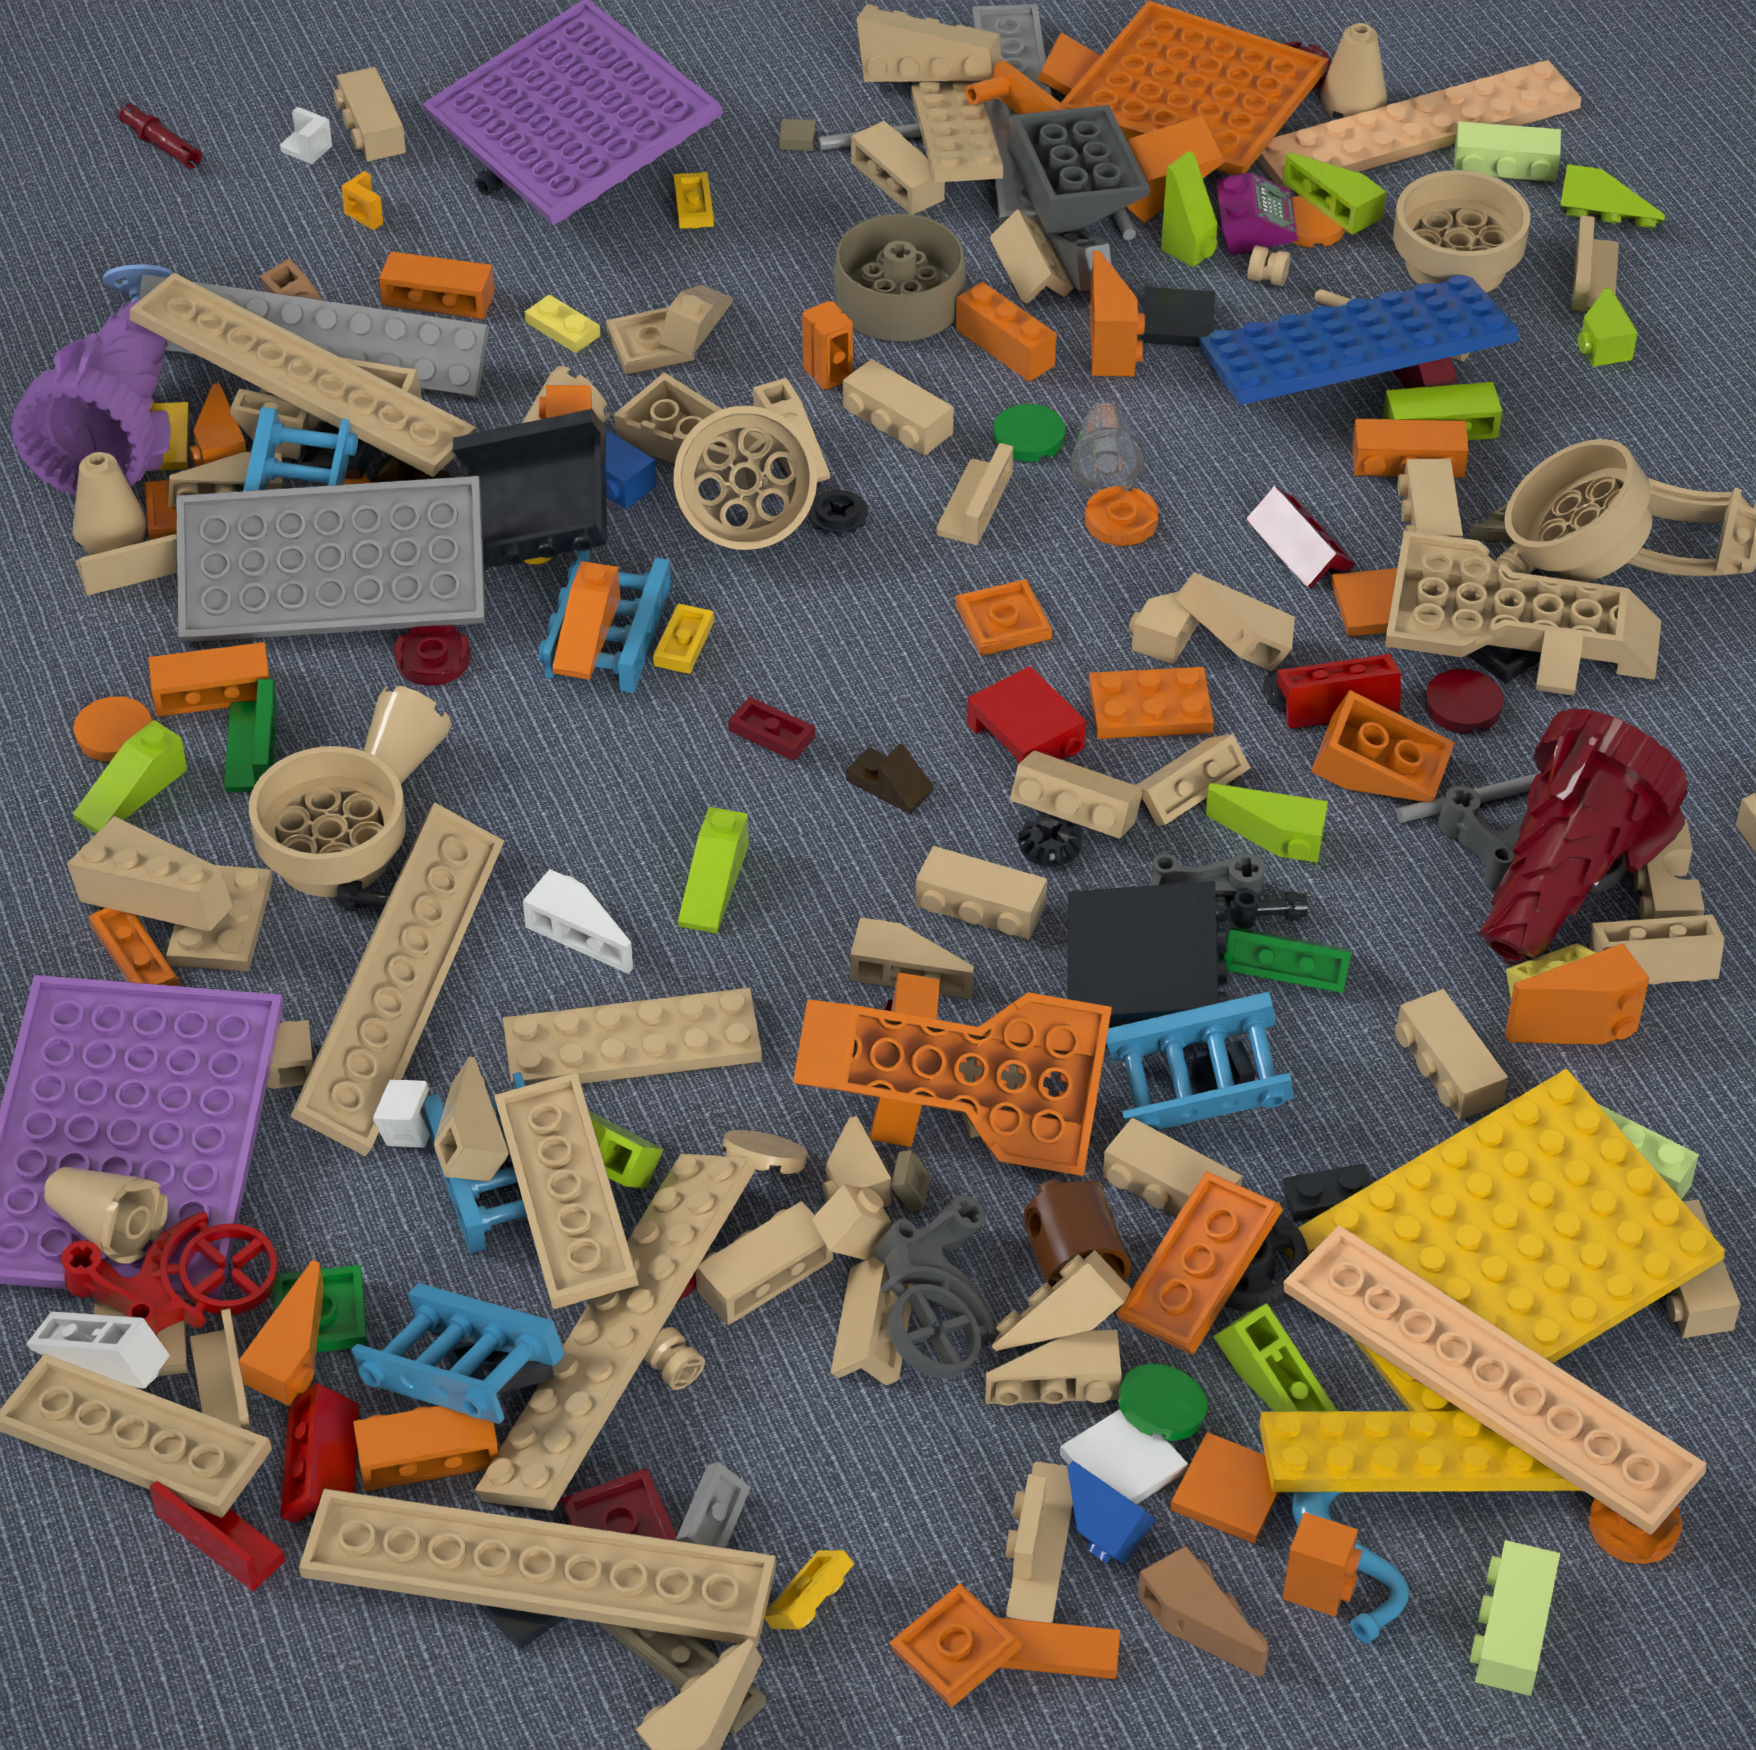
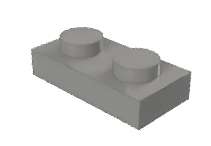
[676,1461,751,1548]

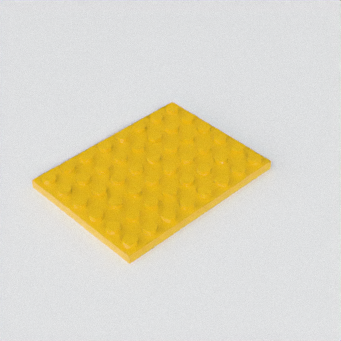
[1283,1068,1725,1411]

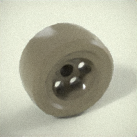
[833,214,967,341]

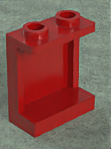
[967,666,1086,768]

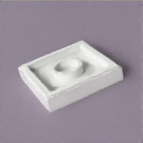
[1060,1409,1188,1504]

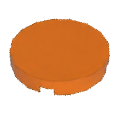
[1291,196,1346,248]
[1085,486,1158,546]
[73,697,152,762]
[1589,1499,1682,1564]

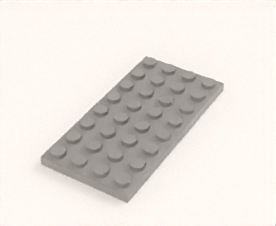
[176,476,486,643]

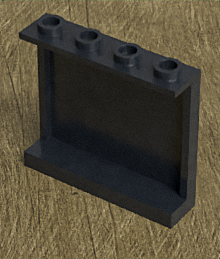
[453,409,607,571]
[1067,881,1228,1025]

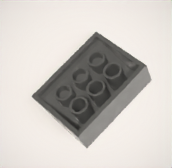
[1007,105,1151,234]

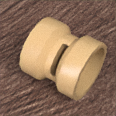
[1248,245,1291,287]
[643,1327,705,1390]

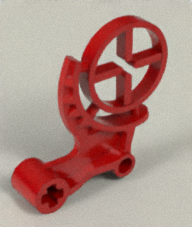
[61,1211,278,1336]

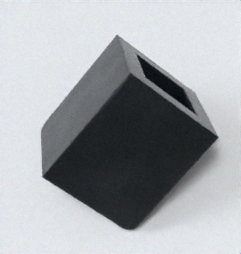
[1191,1040,1256,1094]

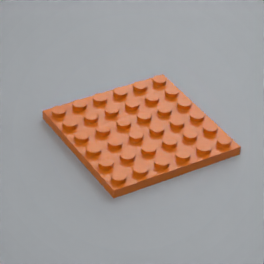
[1061,0,1328,175]

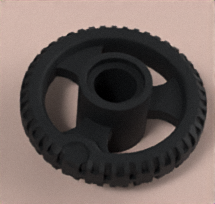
[1224,1215,1309,1312]

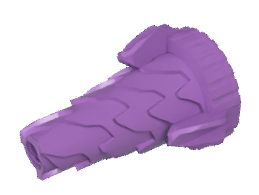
[11,299,171,496]

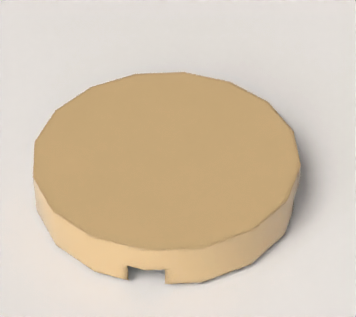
[721,1130,808,1174]

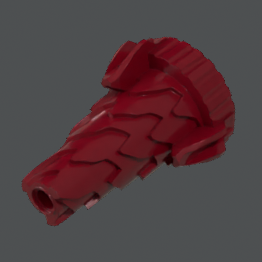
[1478,708,1688,966]

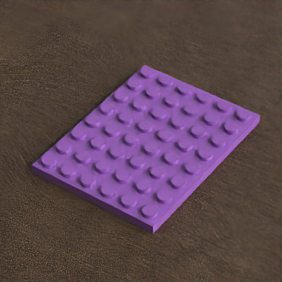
[422,0,723,226]
[0,975,284,1300]

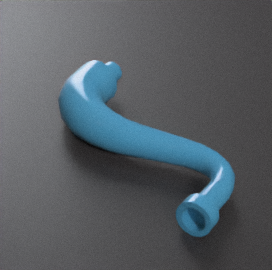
[1292,1492,1409,1644]

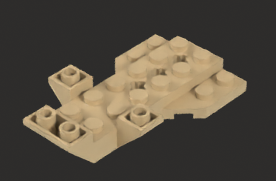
[1385,530,1661,696]

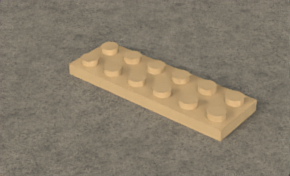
[911,81,1003,183]
[503,988,762,1090]
[494,1072,639,1309]
[0,1353,272,1518]

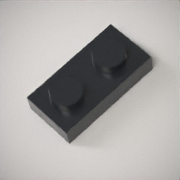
[1281,1164,1373,1222]

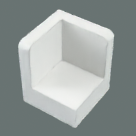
[280,107,332,164]
[373,1080,430,1148]

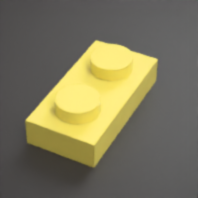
[525,294,601,353]

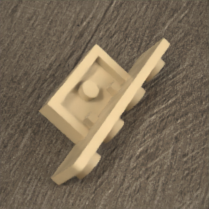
[1006,1462,1073,1623]

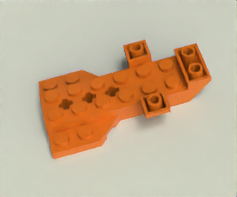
[793,972,1112,1176]

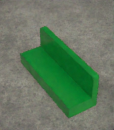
[224,679,278,793]
[1224,927,1354,993]

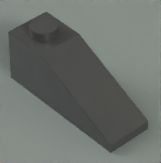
[1045,229,1112,294]

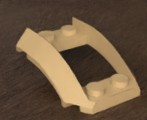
[1626,478,1756,577]

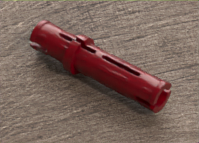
[118,103,202,169]

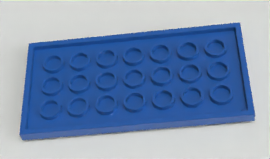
[1199,275,1519,405]

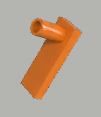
[965,60,1068,114]

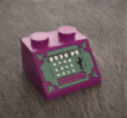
[1217,172,1298,255]

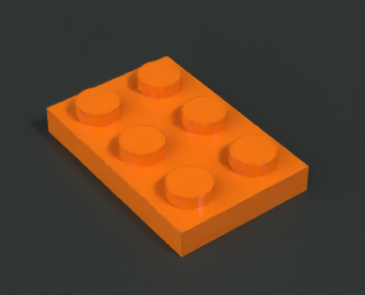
[1089,667,1214,739]

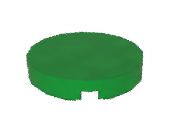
[993,404,1066,462]
[1118,1363,1208,1441]

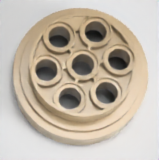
[1393,170,1530,292]
[674,406,817,550]
[1504,439,1652,582]
[249,746,406,897]

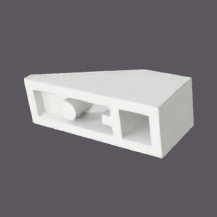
[523,869,633,974]
[26,1312,170,1388]

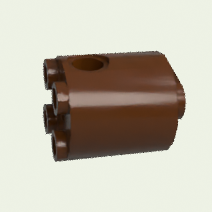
[1022,1179,1132,1287]

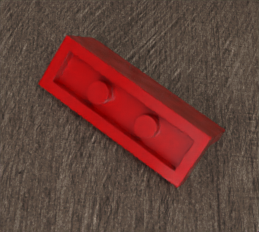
[1277,654,1401,729]
[280,1383,359,1524]
[149,1480,286,1592]

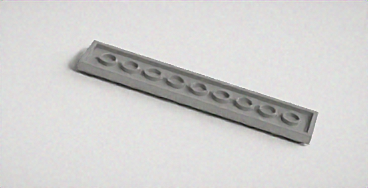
[972,4,1051,226]
[139,274,490,397]

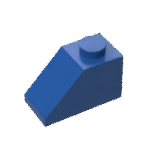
[605,428,657,509]
[1067,1460,1156,1565]

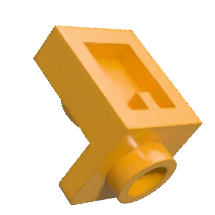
[341,171,383,231]

